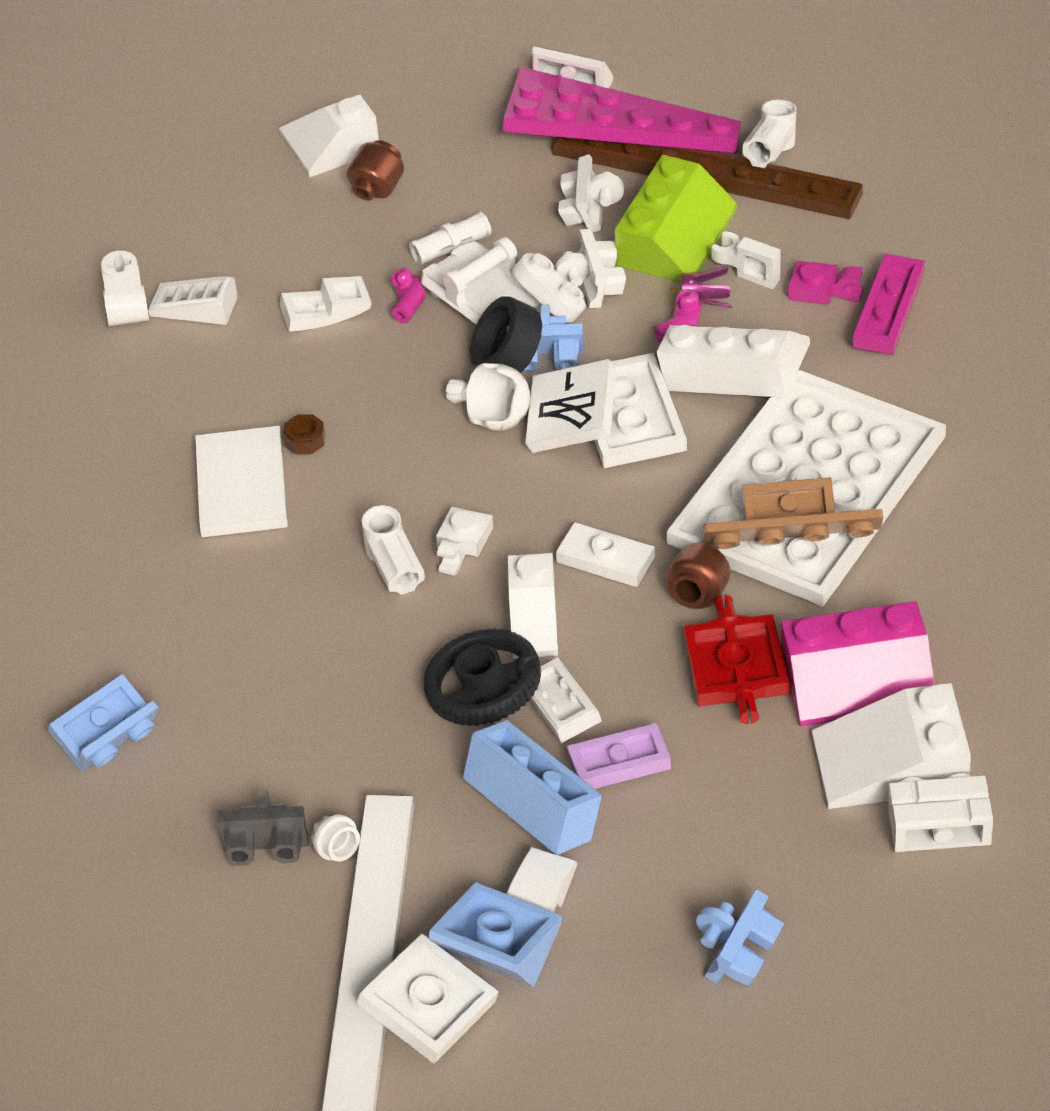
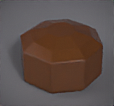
[283,414,325,454]

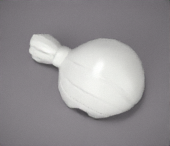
[446,363,530,431]

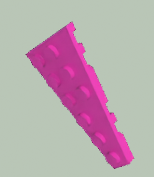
[503,66,741,153]

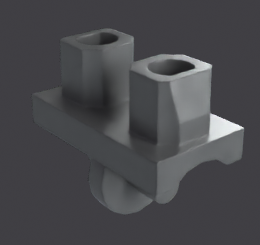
[217,791,309,866]

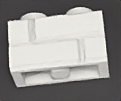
[888,773,993,852]

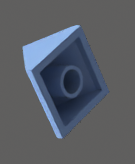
[429,882,562,988]

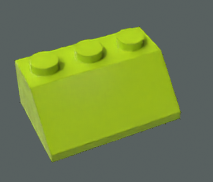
[615,154,737,283]

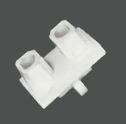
[558,154,624,232]
[555,229,626,308]

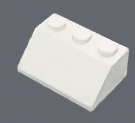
[656,325,810,397]

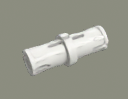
[409,212,492,266]

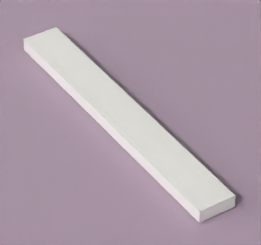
[322,795,414,1111]

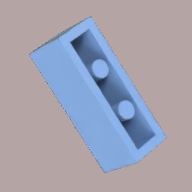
[463,720,602,855]

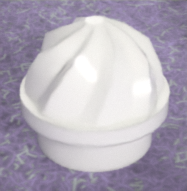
[311,814,360,862]

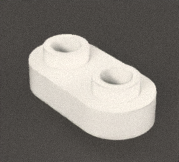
[513,253,586,323]

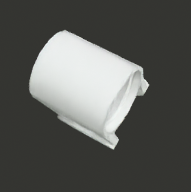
[101,251,149,327]

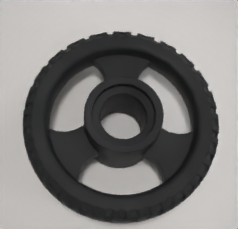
[424,628,541,726]

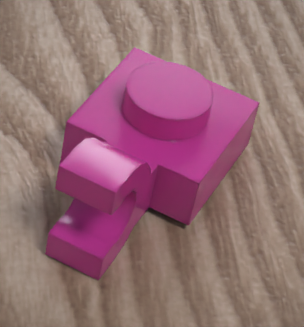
[788,261,864,305]

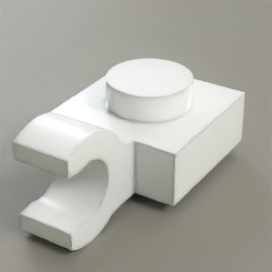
[711,231,781,290]
[436,507,493,576]

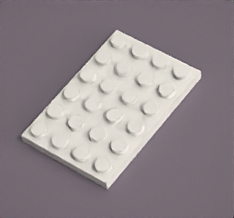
[667,370,946,607]

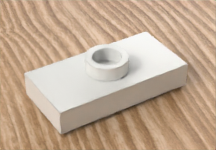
[556,522,655,587]
[530,657,602,743]

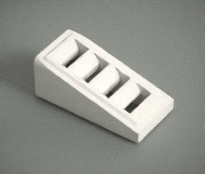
[148,276,238,325]

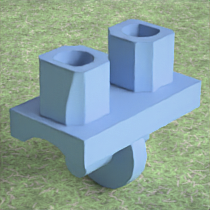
[507,304,584,372]
[696,889,785,986]

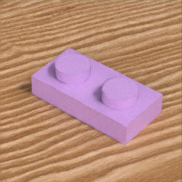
[567,723,671,789]

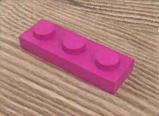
[853,253,925,355]

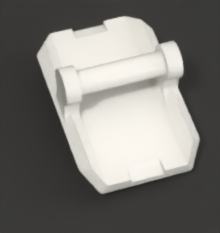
[420,237,542,324]

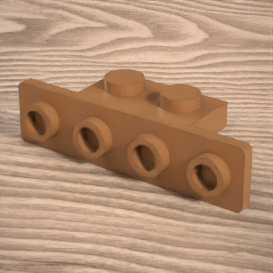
[702,477,883,549]

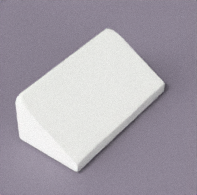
[532,47,613,88]

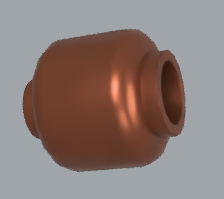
[346,140,404,200]
[666,543,731,609]

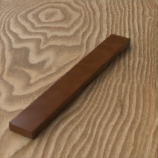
[552,137,863,220]

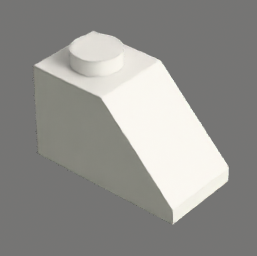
[508,553,558,659]

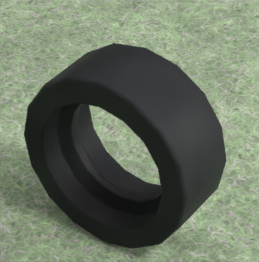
[470,296,542,373]

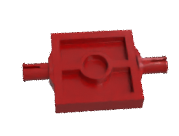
[683,595,790,724]

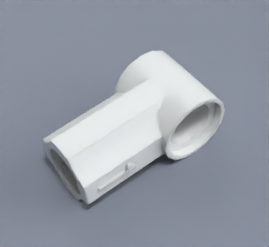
[743,100,797,168]
[362,505,425,595]

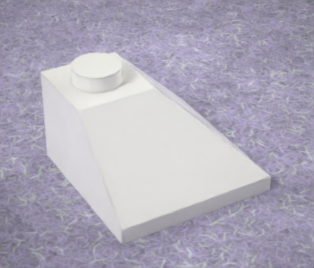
[279,95,379,177]

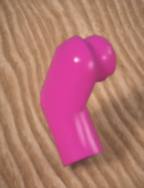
[391,267,426,324]
[654,289,702,344]

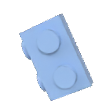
[48,674,159,773]

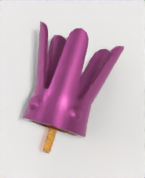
[670,266,732,308]

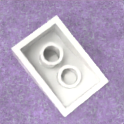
[812,683,971,809]

